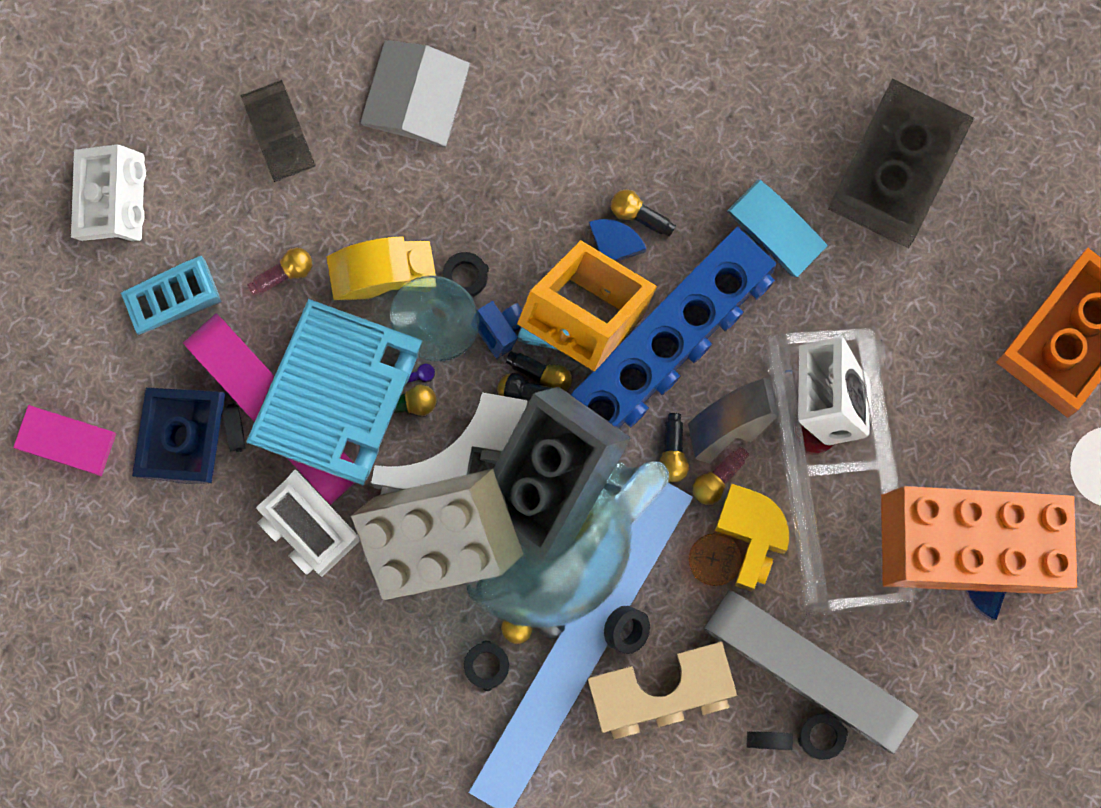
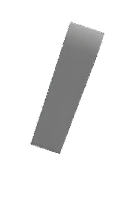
[704,590,919,755]

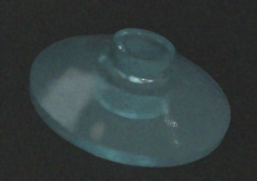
[390,275,479,361]

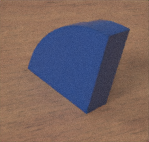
[589,219,646,262]

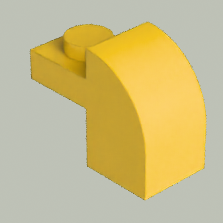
[326,236,437,300]
[715,484,789,592]

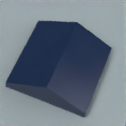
[132,387,225,484]

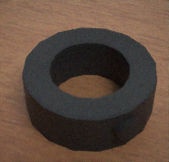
[441,252,489,298]
[222,403,246,453]
[604,606,650,654]
[463,640,510,691]
[798,714,848,760]
[746,731,793,750]

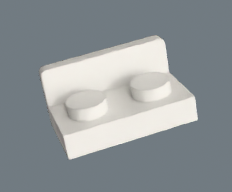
[71,144,146,241]

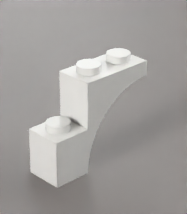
[371,392,528,495]

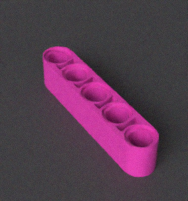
[183,313,355,505]

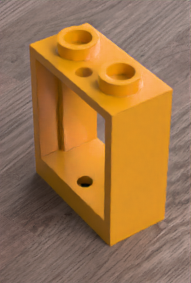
[517,240,657,372]

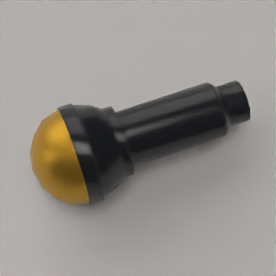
[497,373,553,401]

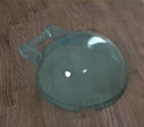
[466,462,669,628]

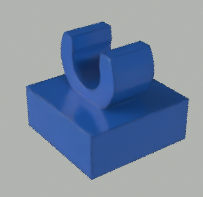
[472,301,522,359]

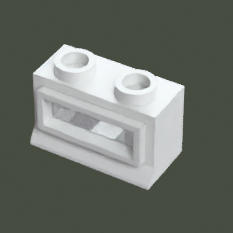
[256,469,360,577]

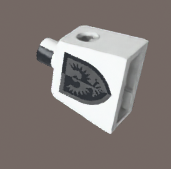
[798,336,871,445]

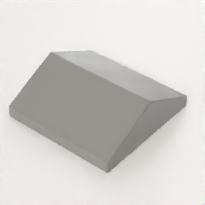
[360,40,470,148]

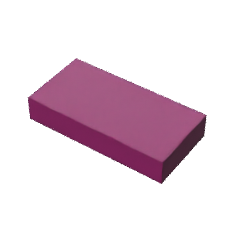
[13,405,116,477]

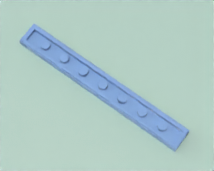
[468,474,693,808]

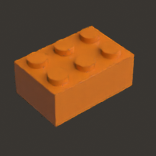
[996,247,1101,418]

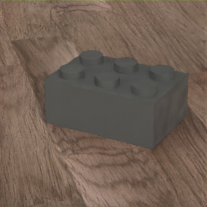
[493,387,631,561]

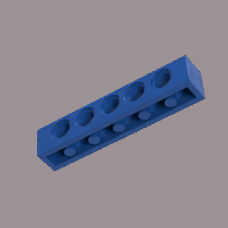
[570,226,777,429]

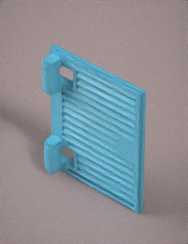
[247,299,423,485]

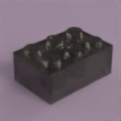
[828,78,974,249]

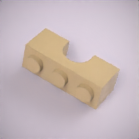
[587,642,737,740]

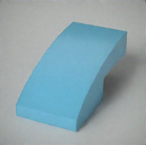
[727,180,828,277]

